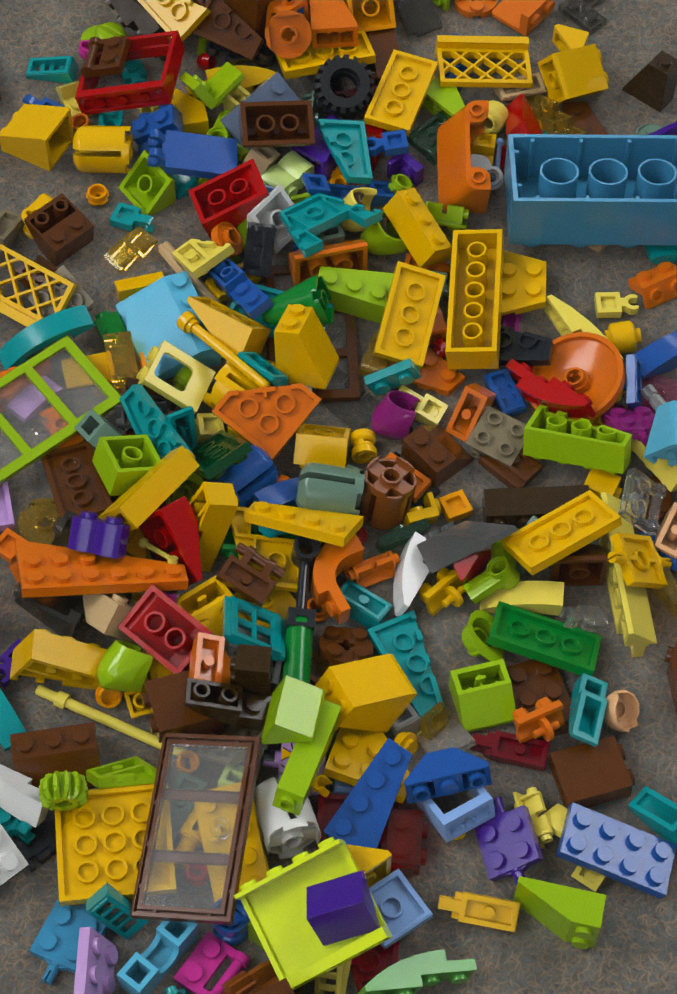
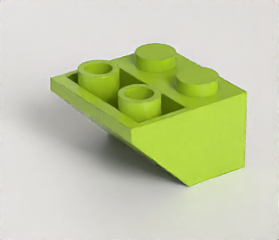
[448,659,516,734]

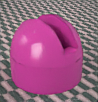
[78,40,89,60]

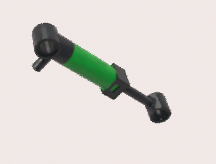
[282,536,320,684]

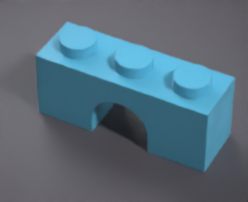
[117,920,199,994]

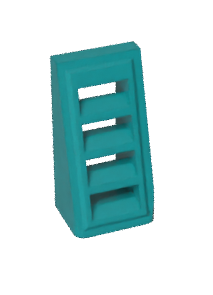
[25,56,78,84]
[86,883,149,940]

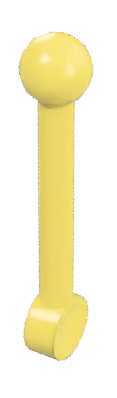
[138,538,178,564]

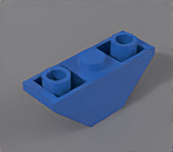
[404,747,492,804]

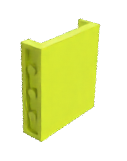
[234,837,393,991]

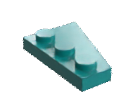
[316,119,373,184]

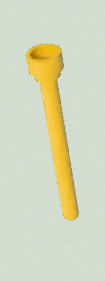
[176,311,270,388]

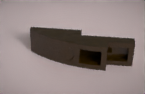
[105,0,167,61]
[184,678,271,731]

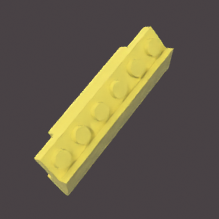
[599,492,657,658]

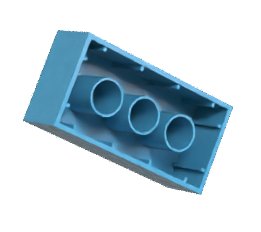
[504,134,677,248]

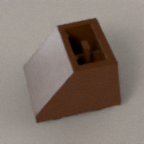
[24,193,94,266]

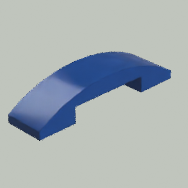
[301,173,395,207]

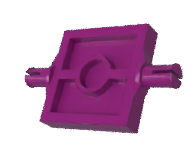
[601,404,655,447]

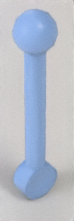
[491,138,505,181]

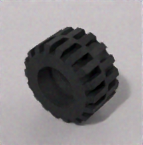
[313,54,374,119]

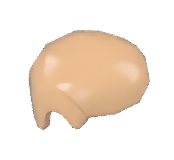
[604,690,640,733]

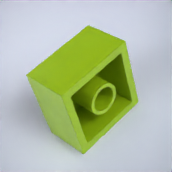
[92,434,161,496]

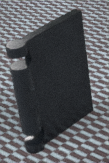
[11,809,57,873]

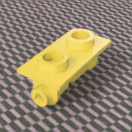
[513,787,554,849]

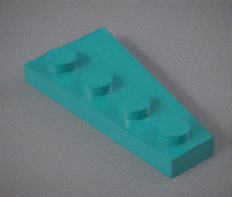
[120,384,196,459]

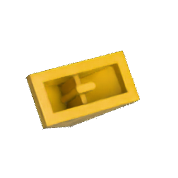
[552,24,589,52]

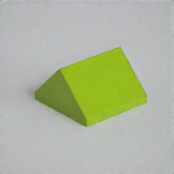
[118,150,176,216]
[261,675,326,744]

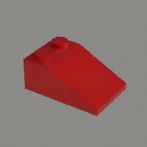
[188,159,269,239]
[139,496,202,591]
[117,584,215,674]

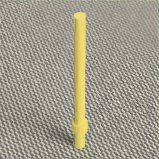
[35,685,188,757]

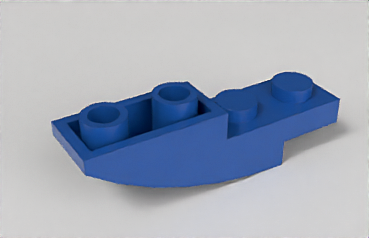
[208,257,274,320]

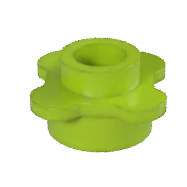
[388,174,412,194]

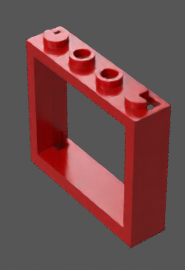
[75,30,185,115]

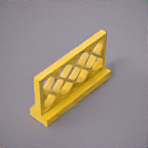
[434,35,533,88]
[0,244,77,327]

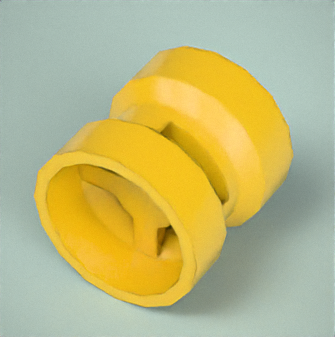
[350,429,377,464]

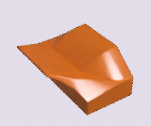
[189,632,231,684]

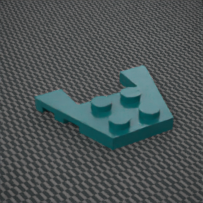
[280,193,383,258]

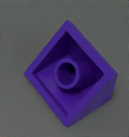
[307,870,380,946]

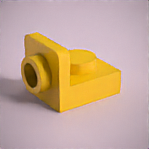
[403,492,441,531]

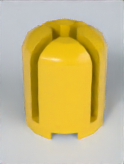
[72,125,133,174]
[203,363,260,409]

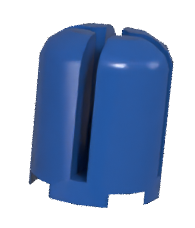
[206,444,278,508]

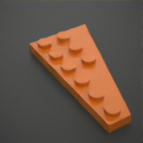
[15,540,188,598]

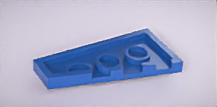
[323,738,412,849]

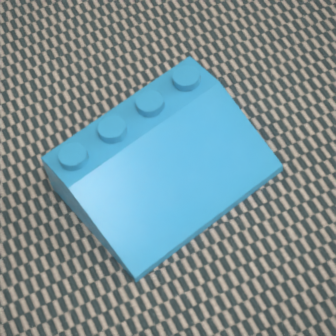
[115,271,222,380]

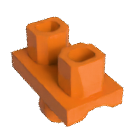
[512,697,565,743]

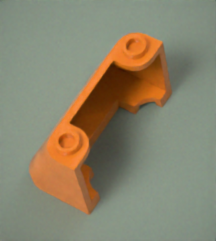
[437,100,491,213]

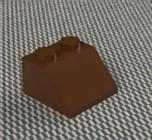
[401,425,474,488]
[548,544,610,587]

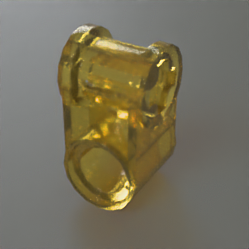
[359,331,390,376]

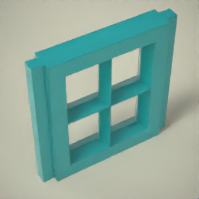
[223,596,286,661]

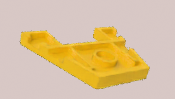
[501,250,546,316]
[231,506,322,593]

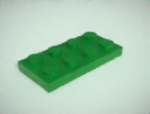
[486,601,602,676]

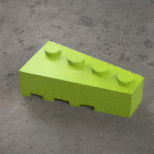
[318,266,394,324]
[523,404,632,474]

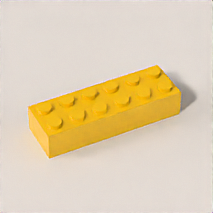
[445,229,504,369]

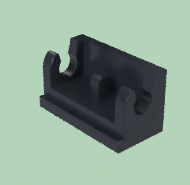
[243,222,276,278]

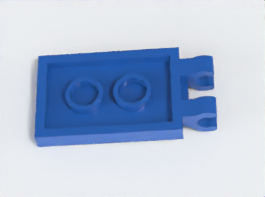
[147,129,237,179]

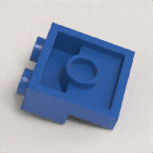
[132,104,183,157]

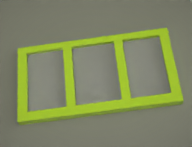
[0,335,121,485]

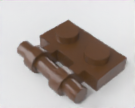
[216,542,286,607]

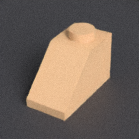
[654,502,677,559]

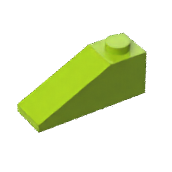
[422,75,465,123]

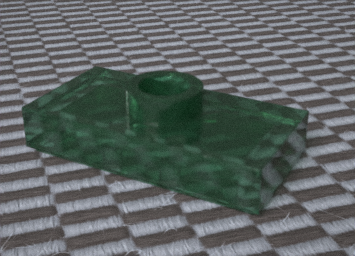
[375,518,430,554]

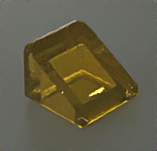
[417,701,449,740]

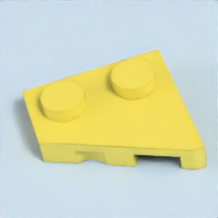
[171,239,235,279]

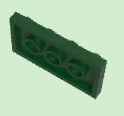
[191,430,253,480]

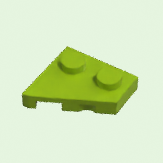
[86,756,157,789]

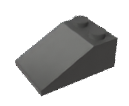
[417,521,518,574]

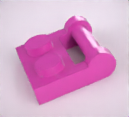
[173,931,251,994]

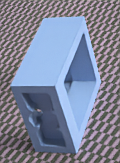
[415,787,495,843]

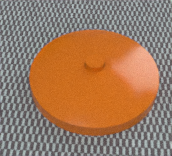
[529,332,626,421]

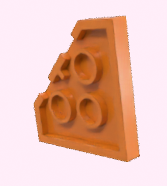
[212,383,322,460]

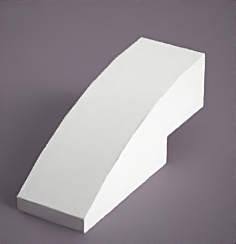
[393,531,429,617]
[0,764,49,828]

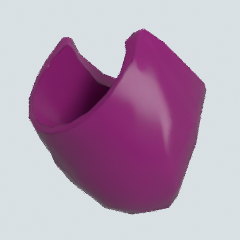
[371,391,420,440]

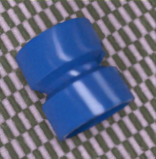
[213,899,250,946]

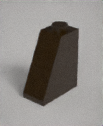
[622,51,677,112]

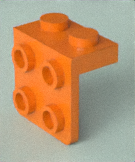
[491,0,555,37]

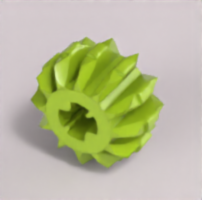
[39,770,88,812]

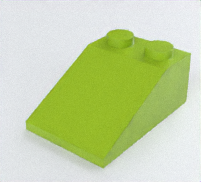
[513,876,606,949]

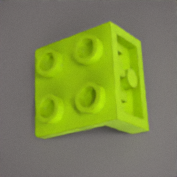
[179,62,245,110]

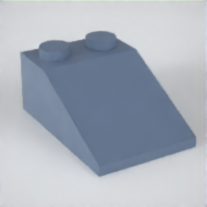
[220,72,300,151]

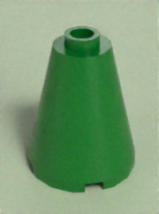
[262,275,334,326]

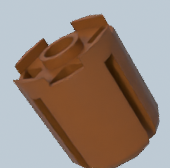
[358,456,417,530]

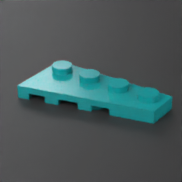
[367,610,444,721]

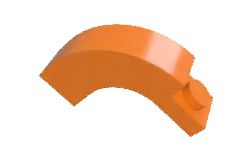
[311,534,364,625]

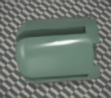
[295,462,365,515]

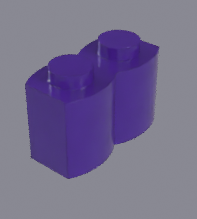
[68,511,130,559]

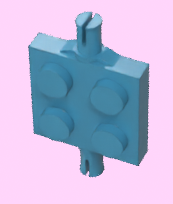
[29,900,109,986]

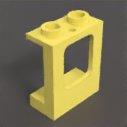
[136,340,216,414]

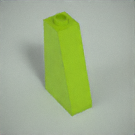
[272,700,342,816]

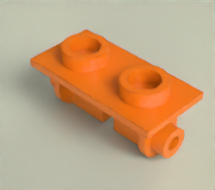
[343,550,400,588]

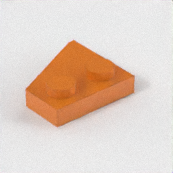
[412,348,466,396]

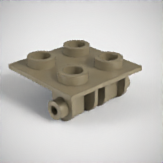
[27,264,95,317]
[465,405,526,468]

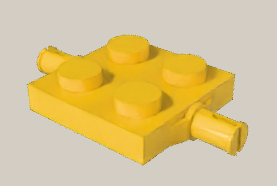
[607,532,672,589]

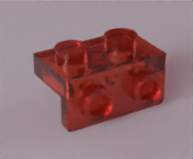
[386,809,428,875]

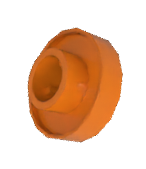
[211,222,243,258]

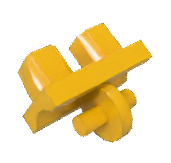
[418,567,466,616]

